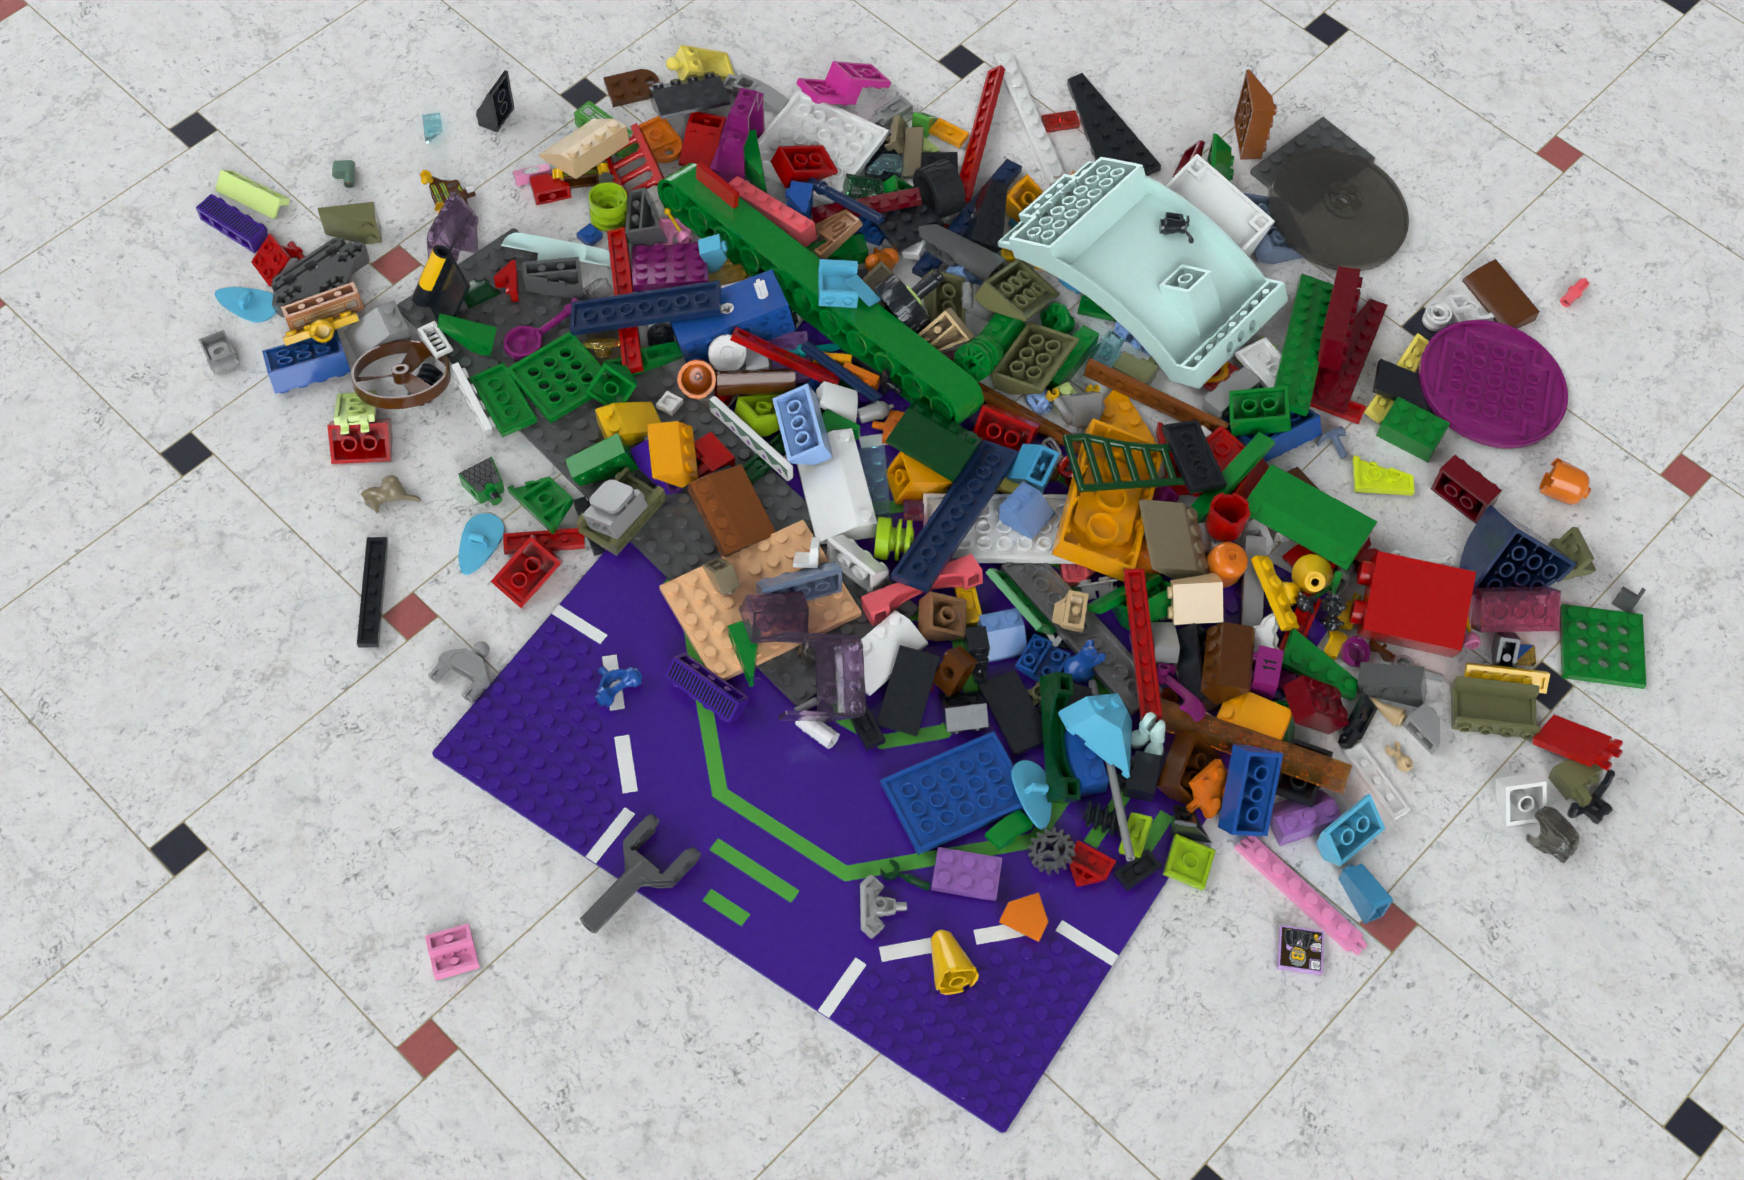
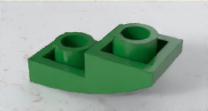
[985,810,1034,850]

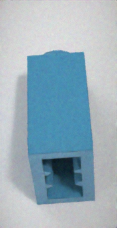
[1339,863,1393,924]

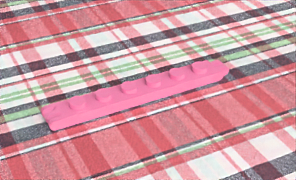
[1234,836,1367,955]

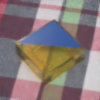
[1516,644,1536,666]

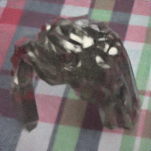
[1526,806,1580,863]

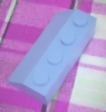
[773,383,833,465]

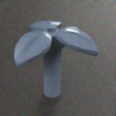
[1317,426,1348,459]

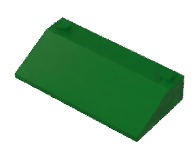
[1247,464,1378,574]

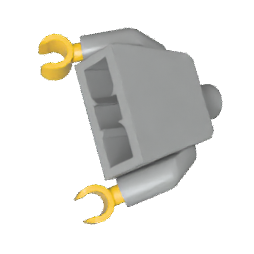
[1045,384,1105,434]

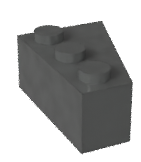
[625,187,668,247]
[1357,662,1427,708]

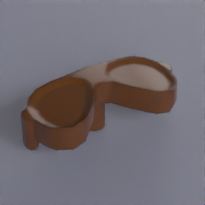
[1368,639,1396,662]

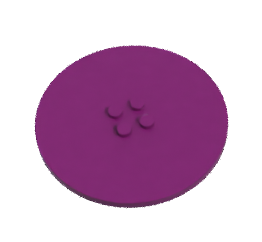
[1418,320,1568,449]

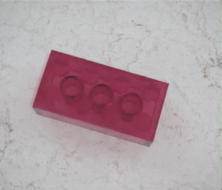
[1471,587,1561,632]

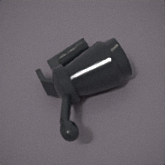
[1159,212,1194,244]

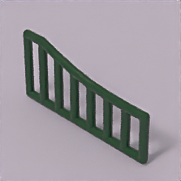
[1063,433,1185,492]

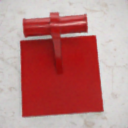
[251,234,305,287]

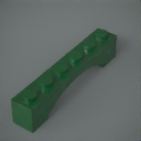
[1039,672,1081,804]

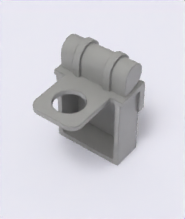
[961,282,996,322]
[198,330,240,375]

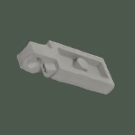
[868,95,913,127]

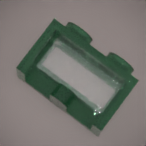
[842,173,884,199]

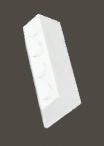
[836,610,928,696]

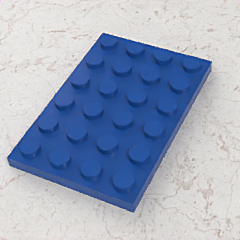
[880,731,1024,855]

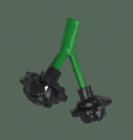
[1296,571,1346,631]

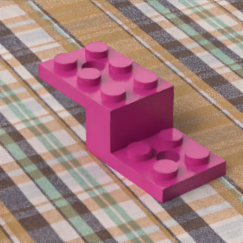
[796,61,891,106]

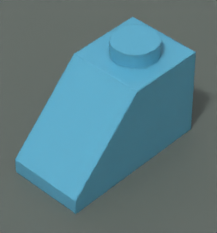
[698,234,728,276]

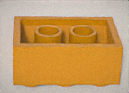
[647,421,698,488]

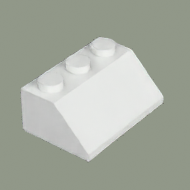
[827,535,889,593]

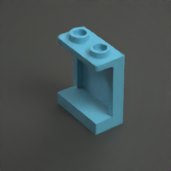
[818,259,859,308]

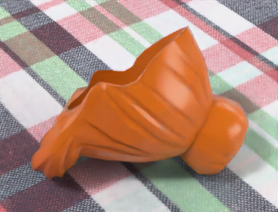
[865,247,899,273]

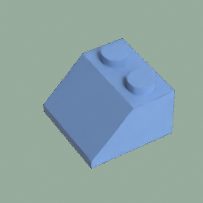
[999,481,1055,540]
[977,608,1027,662]

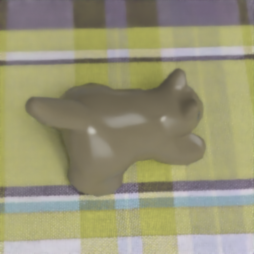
[361,475,421,513]

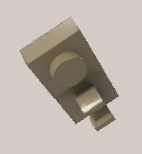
[885,114,908,154]

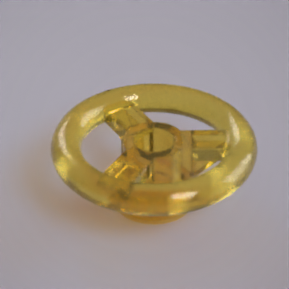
[583,338,621,357]

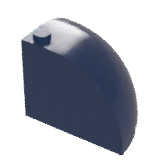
[1459,505,1577,603]

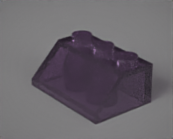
[739,591,809,643]

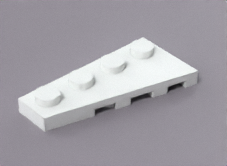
[451,363,495,438]

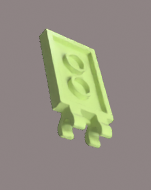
[334,390,377,434]

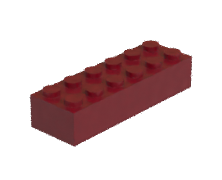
[1318,266,1363,370]

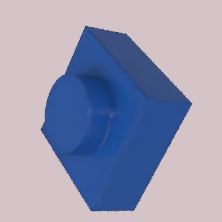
[576,223,603,246]

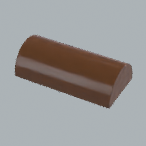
[716,368,796,396]

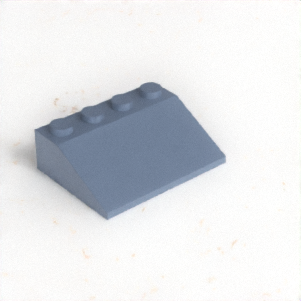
[1244,193,1312,264]

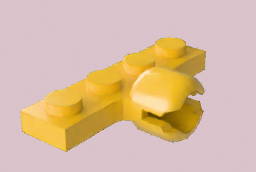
[282,310,359,346]
[1251,555,1301,631]

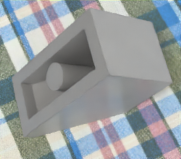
[1403,703,1440,755]

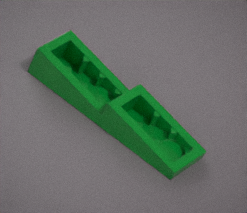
[603,341,683,376]

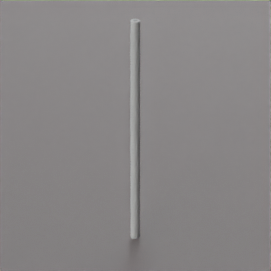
[1088,680,1135,861]

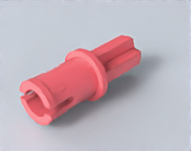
[1560,278,1589,307]

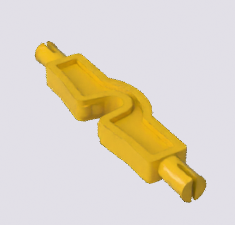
[1324,593,1362,660]

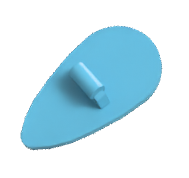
[215,287,276,323]
[458,513,505,575]
[1011,760,1052,830]

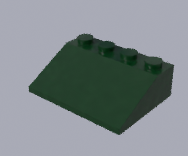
[885,400,982,482]

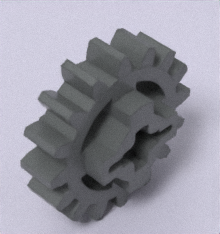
[1028,827,1076,875]

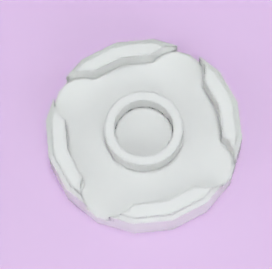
[708,334,747,371]

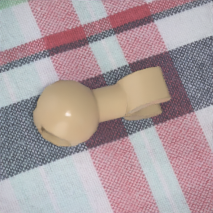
[1385,741,1413,772]

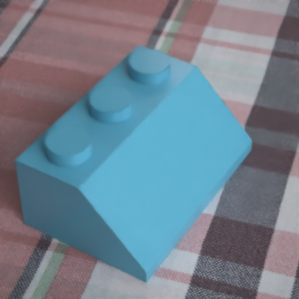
[1316,794,1385,866]

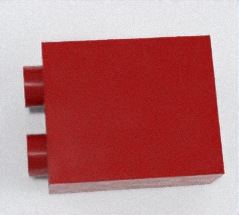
[1349,551,1476,658]

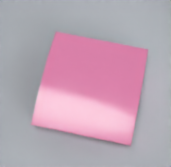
[425,923,480,981]

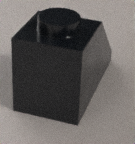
[1491,630,1521,668]

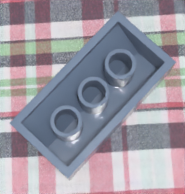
[756,561,843,613]

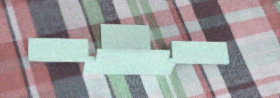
[501,233,611,267]

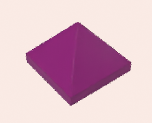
[1277,670,1297,690]

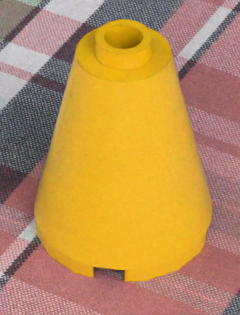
[1292,554,1333,594]
[930,930,979,995]

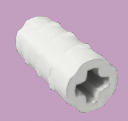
[795,710,839,749]

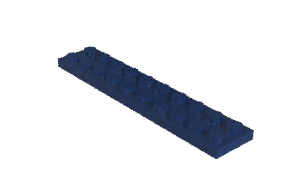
[891,440,1019,593]

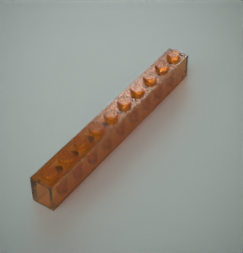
[1141,698,1352,794]

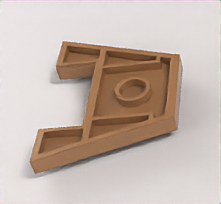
[814,209,863,259]

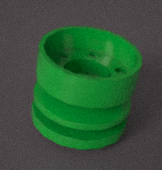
[954,334,1004,382]

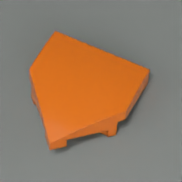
[999,892,1049,942]

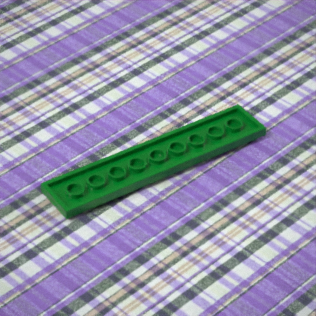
[1273,274,1334,417]

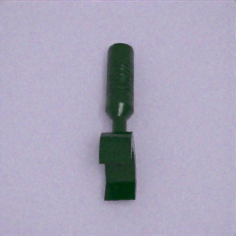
[880,859,931,891]

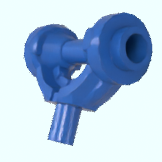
[595,666,643,708]

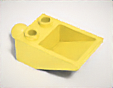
[666,45,735,82]

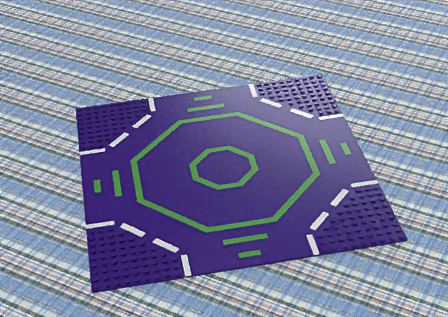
[432,320,1338,1134]

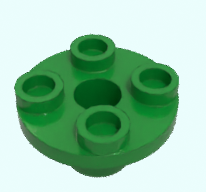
[1040,303,1075,334]

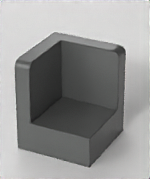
[1611,586,1646,613]

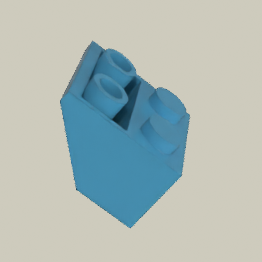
[1006,444,1060,494]

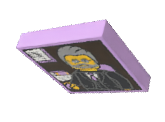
[1277,925,1324,975]

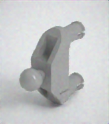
[428,641,490,703]

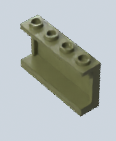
[577,467,666,556]
[1451,676,1541,740]

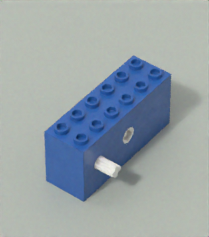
[670,269,796,363]

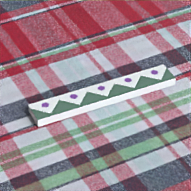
[709,396,793,481]

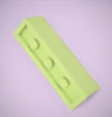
[215,170,290,219]

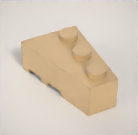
[918,307,975,351]

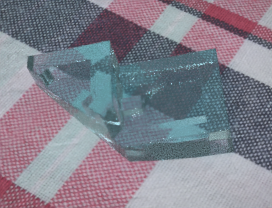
[422,112,443,143]
[867,154,903,175]

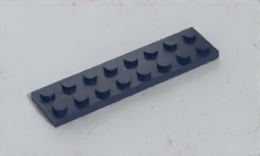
[570,280,721,336]

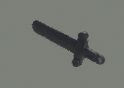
[852,355,903,395]

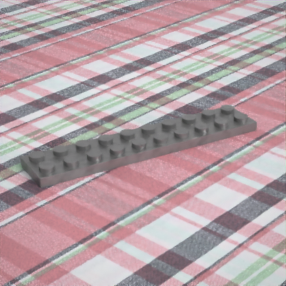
[1001,562,1163,715]

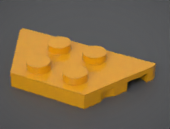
[1100,390,1155,442]

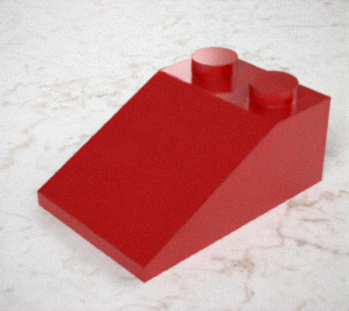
[770,145,838,188]
[490,535,564,608]

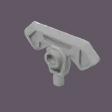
[860,875,907,939]

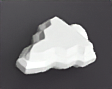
[1253,613,1279,652]

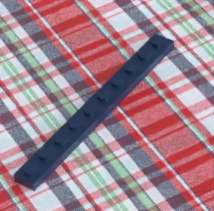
[912,159,1022,278]

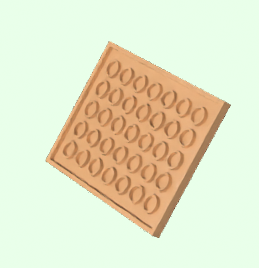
[659,520,862,681]

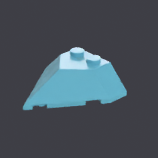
[1058,693,1132,779]

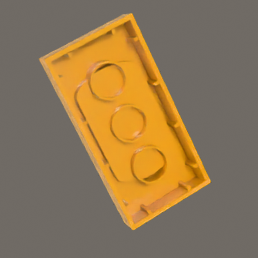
[1051,418,1162,582]

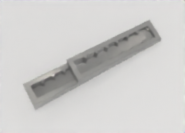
[1240,535,1266,627]

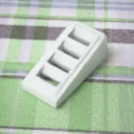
[417,321,453,359]

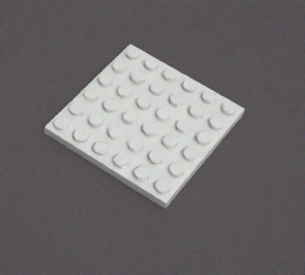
[758,89,889,204]

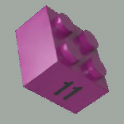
[1250,645,1284,701]

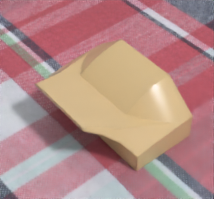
[1052,590,1089,633]

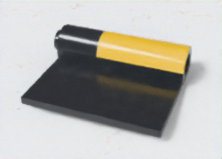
[412,245,470,335]

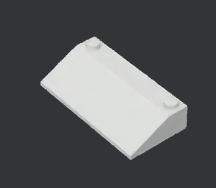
[1165,154,1275,257]
[797,428,877,545]

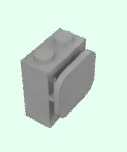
[582,480,648,539]

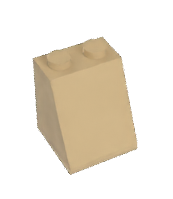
[1167,573,1224,625]

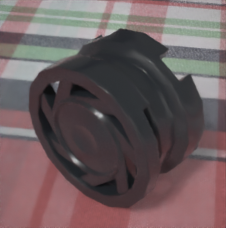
[647,323,674,347]

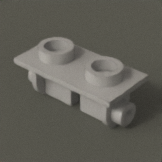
[1074,576,1117,600]

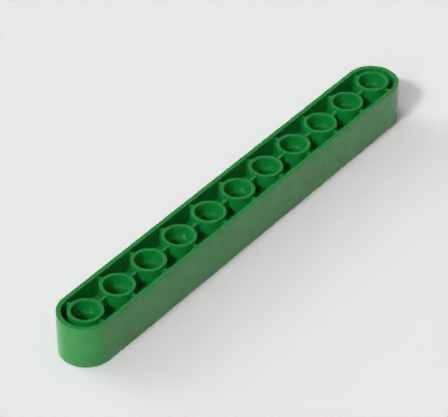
[657,163,984,424]

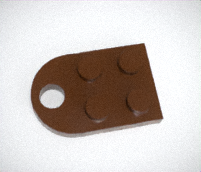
[603,69,659,107]

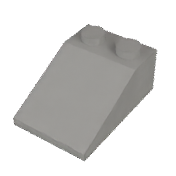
[344,301,411,359]

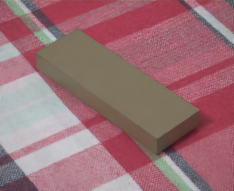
[902,127,924,179]

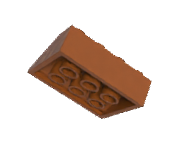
[1234,70,1277,160]
[687,464,776,557]

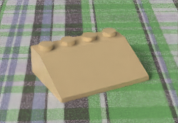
[539,118,629,179]

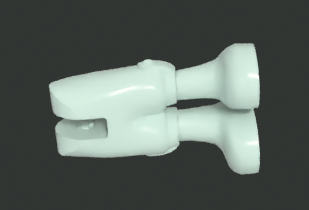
[1131,712,1166,757]

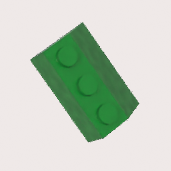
[1207,133,1234,184]
[980,313,1026,356]
[1229,386,1291,436]
[1112,579,1171,631]

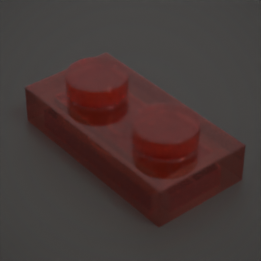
[1041,110,1080,133]

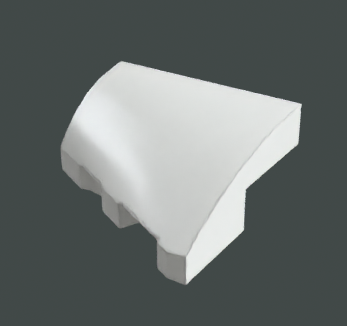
[1443,293,1495,324]
[816,381,858,423]

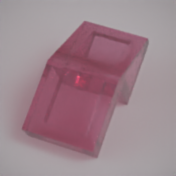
[903,500,924,521]

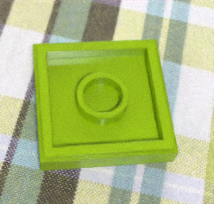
[1162,834,1216,891]

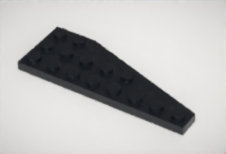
[1067,73,1161,176]

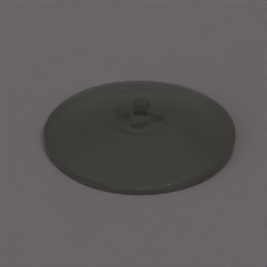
[1268,148,1409,271]

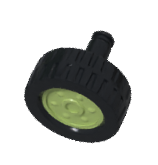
[874,269,945,334]

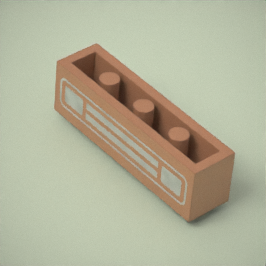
[281,281,365,331]

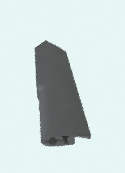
[918,224,1006,282]

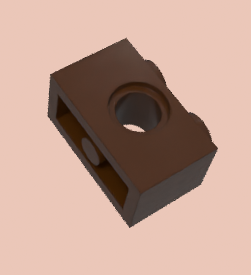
[933,646,978,697]

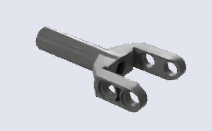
[580,814,701,934]

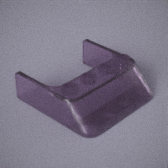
[427,192,479,262]
[775,632,866,722]

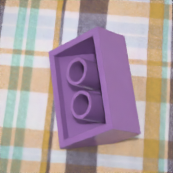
[1270,789,1342,846]

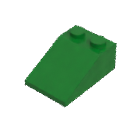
[744,129,767,193]

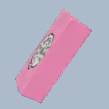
[513,163,552,186]

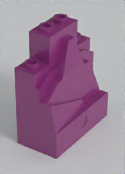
[710,87,765,183]

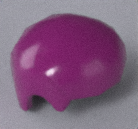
[1340,636,1371,667]

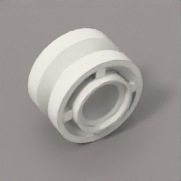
[1422,302,1452,332]

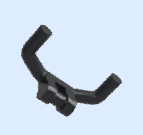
[1567,770,1615,824]

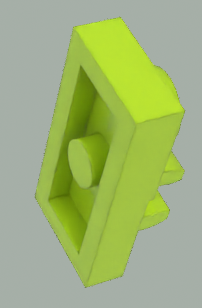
[1119,812,1153,858]

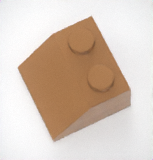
[918,591,966,642]

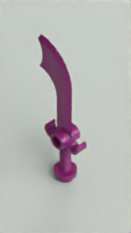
[1131,652,1206,722]

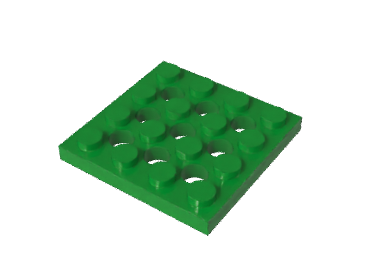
[506,332,602,424]
[1560,604,1646,689]

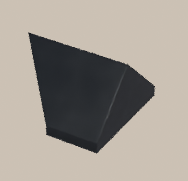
[1170,804,1212,843]

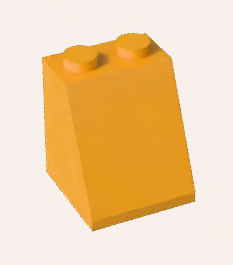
[885,451,953,505]

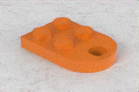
[631,116,682,163]

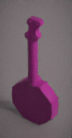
[503,298,578,362]

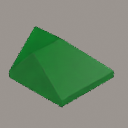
[585,362,638,406]

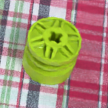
[588,182,628,232]
[874,517,914,561]

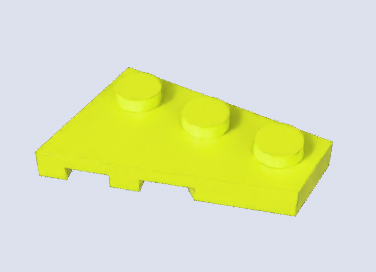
[1352,455,1415,496]

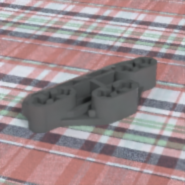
[272,238,370,318]

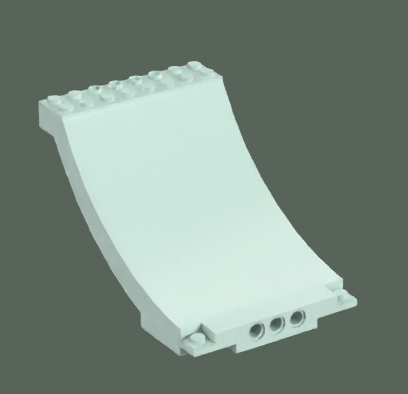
[997,157,1288,389]

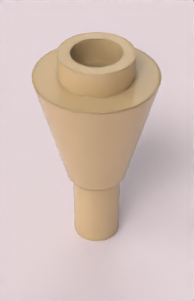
[1371,697,1407,727]

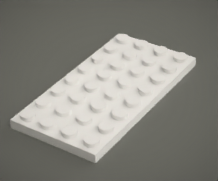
[923,493,1076,564]

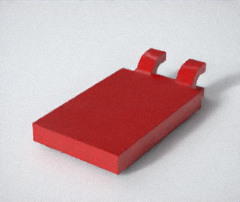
[1533,715,1623,771]

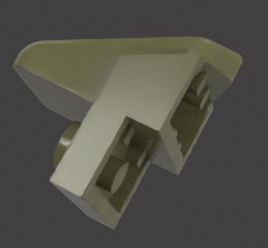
[1550,527,1596,581]

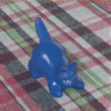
[1063,639,1106,683]

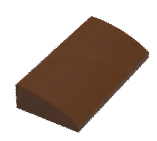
[1462,259,1540,329]

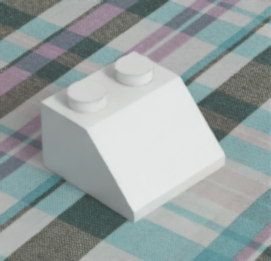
[1495,773,1547,827]

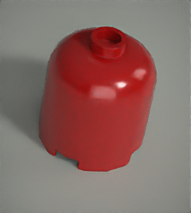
[1206,493,1251,543]

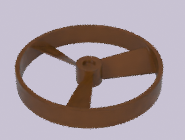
[351,340,451,409]

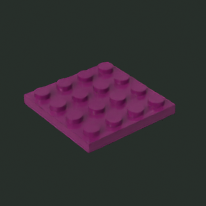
[631,242,709,291]

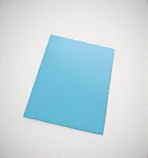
[845,274,881,307]

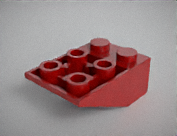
[679,112,726,168]

